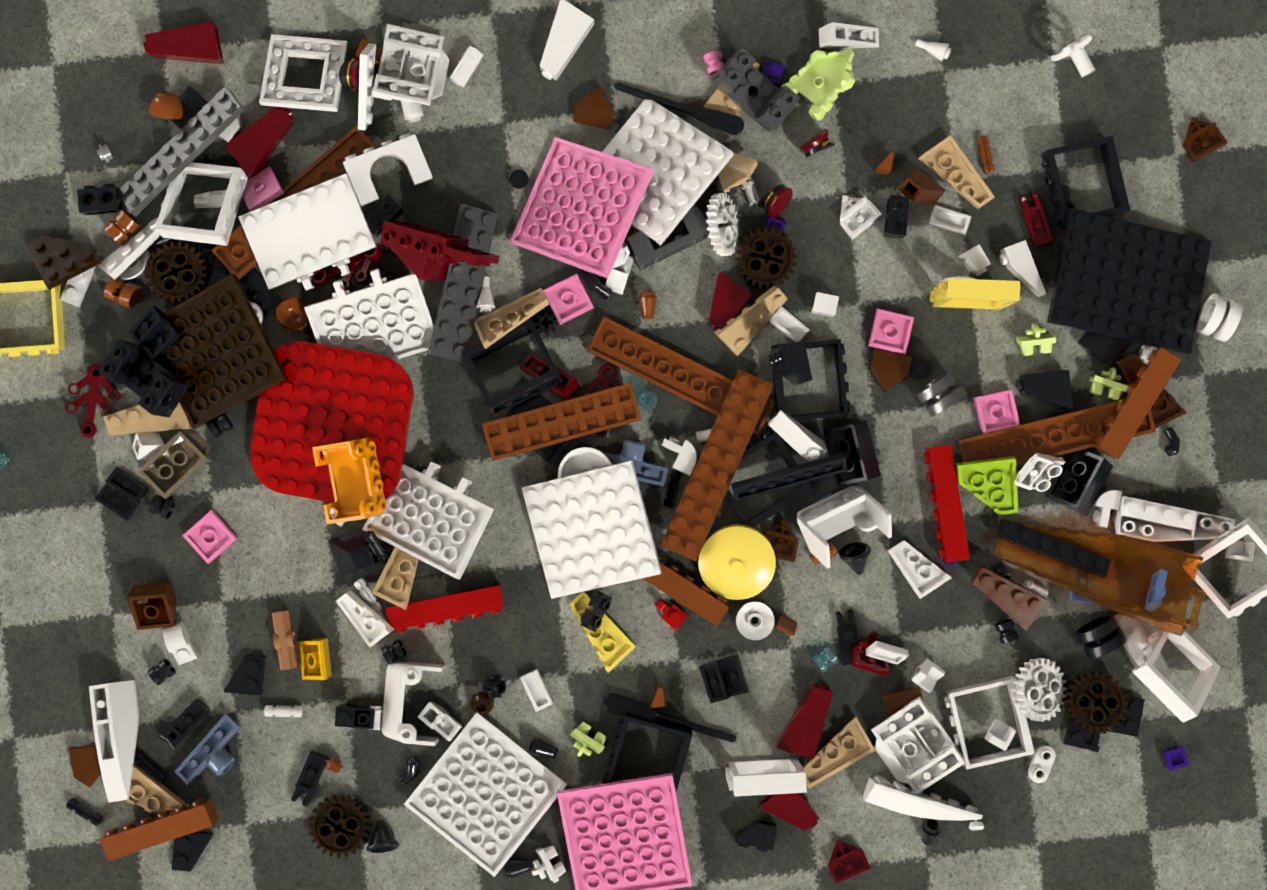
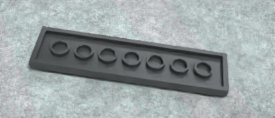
[119,86,245,217]
[428,204,498,363]

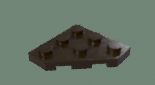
[27,235,102,290]

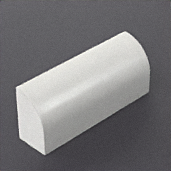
[1114,605,1172,689]

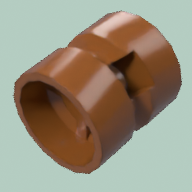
[103,209,141,245]
[104,277,141,309]

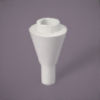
[915,39,951,62]
[476,276,495,313]

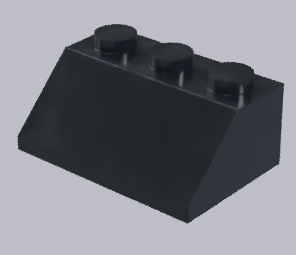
[768,341,812,385]
[824,420,881,487]
[1046,450,1113,517]

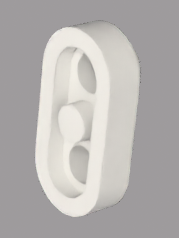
[1028,745,1056,783]

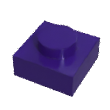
[762,61,785,86]
[1163,746,1189,771]

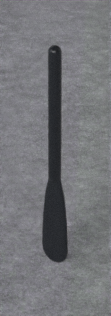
[615,83,744,135]
[604,693,737,742]

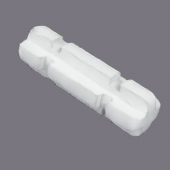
[354,578,382,613]
[264,705,303,718]

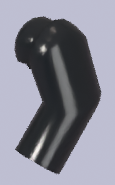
[399,756,420,785]

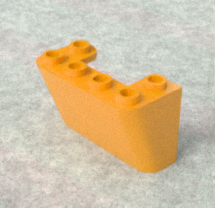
[312,438,387,524]

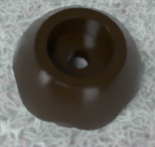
[470,691,494,715]

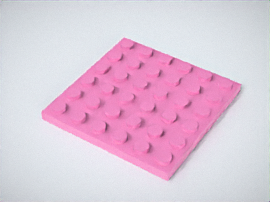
[510,137,654,279]
[557,773,692,890]

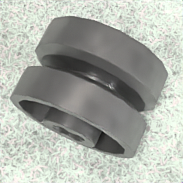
[916,371,967,417]

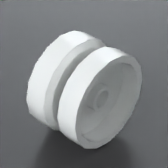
[1196,293,1243,342]

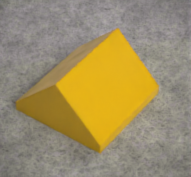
[298,638,332,680]

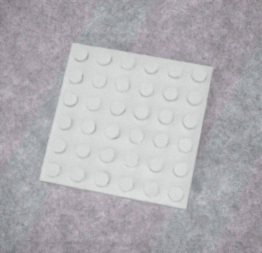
[602,99,734,245]
[522,460,662,599]
[404,713,567,877]

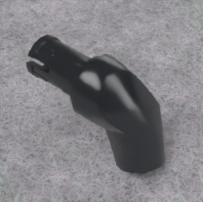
[579,269,612,300]

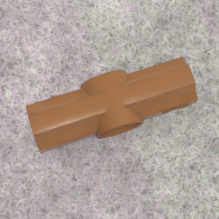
[272,610,298,670]

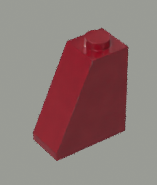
[708,272,751,331]
[759,793,820,831]

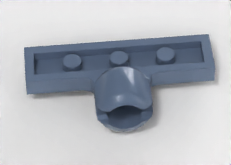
[601,438,668,487]
[174,713,242,785]

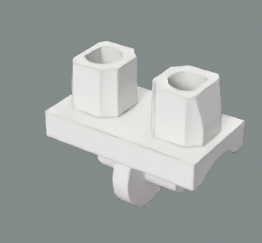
[531,845,566,883]

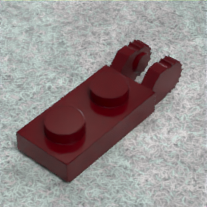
[1019,191,1053,247]

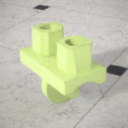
[1016,323,1056,356]
[1089,367,1128,401]
[570,722,606,757]

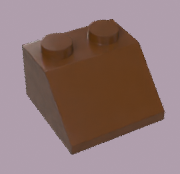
[127,581,176,630]

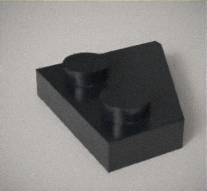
[224,655,266,696]
[172,832,214,872]

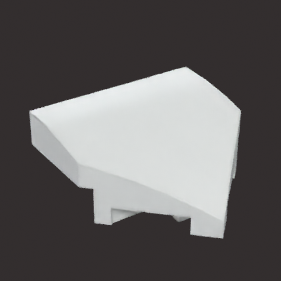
[840,195,882,240]

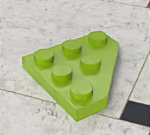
[956,456,1018,515]

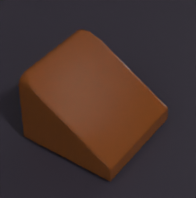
[874,152,894,175]
[775,614,798,636]
[650,685,665,708]

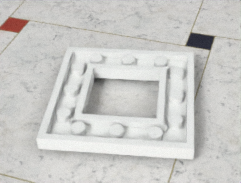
[259,34,348,112]

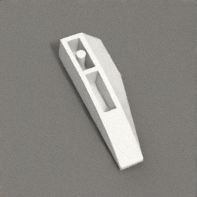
[1112,496,1236,542]
[89,680,139,803]
[862,775,983,821]

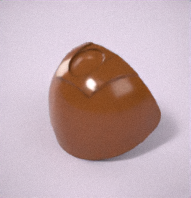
[148,91,183,119]
[276,297,309,331]

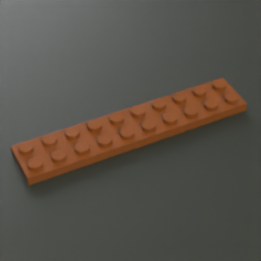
[211,126,380,280]
[587,317,775,436]
[661,369,774,561]
[957,401,1156,466]

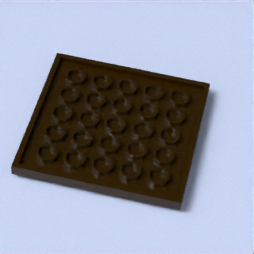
[159,274,288,429]

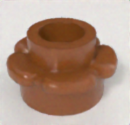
[324,757,343,773]

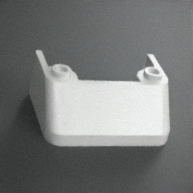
[797,485,892,569]
[381,660,445,746]

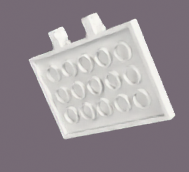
[238,174,377,290]
[304,268,434,360]
[362,462,494,580]

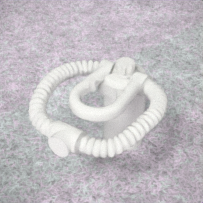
[1051,34,1095,78]

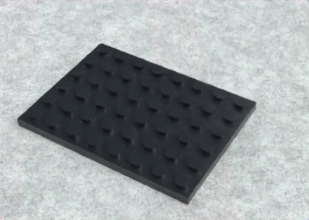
[1047,208,1212,354]

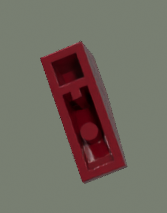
[520,353,581,401]

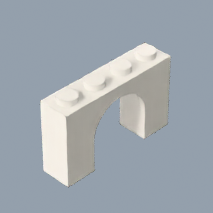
[343,133,433,207]

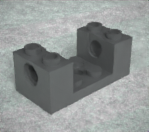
[711,48,800,132]
[627,204,710,271]

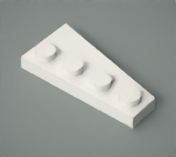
[358,43,376,130]
[97,217,161,280]

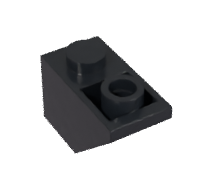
[335,704,375,729]
[734,820,777,852]

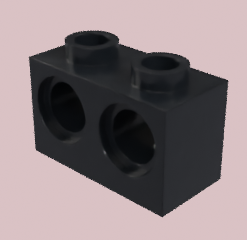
[77,184,123,216]
[365,195,404,238]
[883,195,910,239]

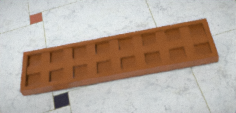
[482,383,641,461]

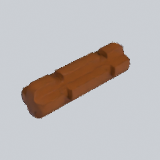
[977,136,995,174]

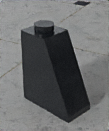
[1016,370,1074,409]

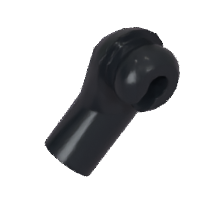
[1163,427,1180,456]

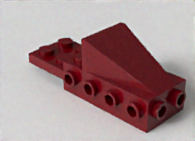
[380,221,500,280]

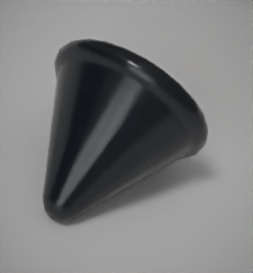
[839,542,871,575]
[366,820,399,853]

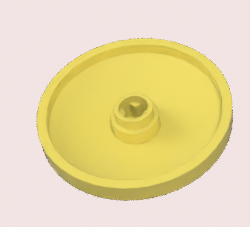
[698,524,776,600]

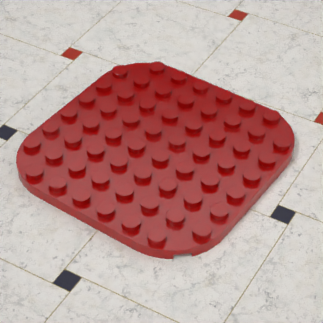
[250,341,414,503]

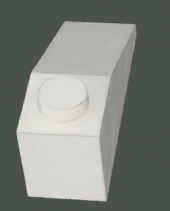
[819,22,879,49]
[999,240,1046,297]
[768,410,827,462]

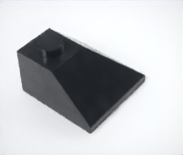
[328,528,378,577]

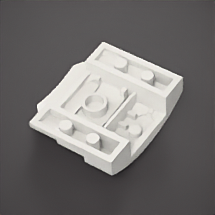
[372,24,450,106]
[871,696,965,795]

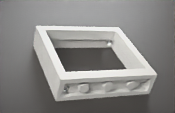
[155,162,248,246]
[1183,517,1267,619]
[1133,618,1221,723]
[944,676,1035,769]
[725,758,807,796]

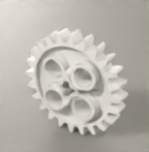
[706,193,739,256]
[1012,658,1067,722]

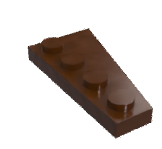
[1115,353,1187,429]
[971,565,1048,631]

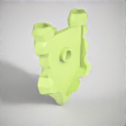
[781,48,855,121]

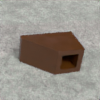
[898,167,946,204]

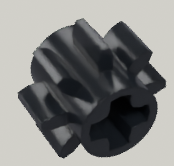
[535,311,559,336]
[482,675,506,699]

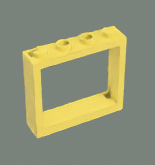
[929,278,1020,310]
[0,280,65,358]

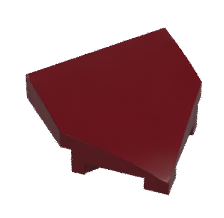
[852,631,889,676]
[828,840,871,884]

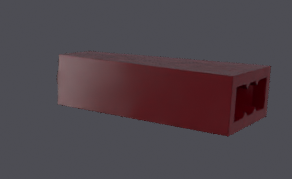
[143,22,224,64]
[225,107,295,178]
[775,683,833,759]

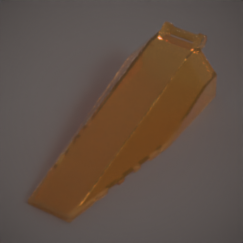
[993,521,1206,636]

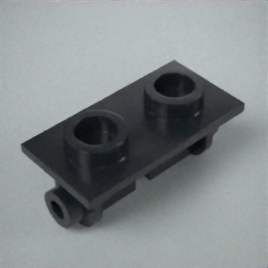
[580,590,612,632]

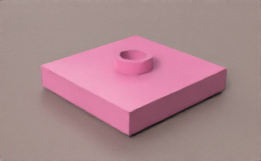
[242,166,284,212]
[543,273,594,325]
[868,308,914,355]
[973,389,1020,434]
[182,510,238,564]

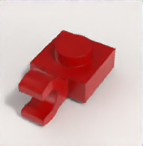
[655,599,688,630]

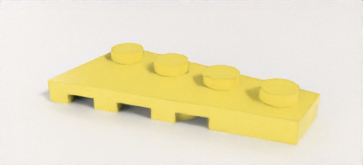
[569,591,636,673]

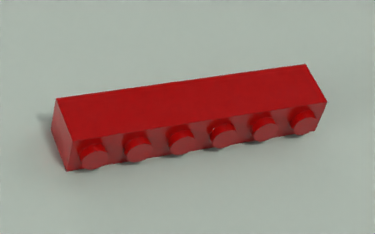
[923,445,970,563]
[385,584,505,633]

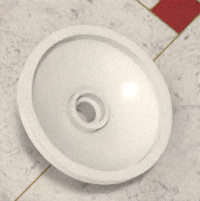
[558,447,613,478]

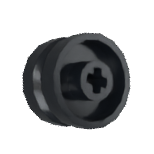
[1075,614,1127,659]

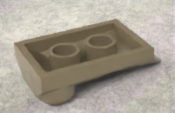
[138,431,211,499]

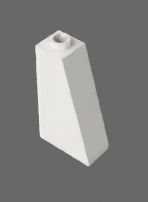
[540,0,594,81]

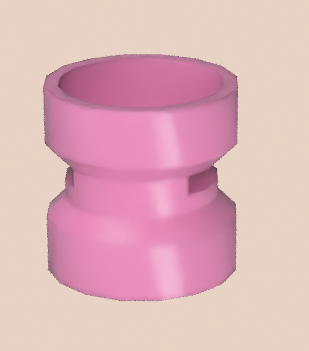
[703,50,725,76]

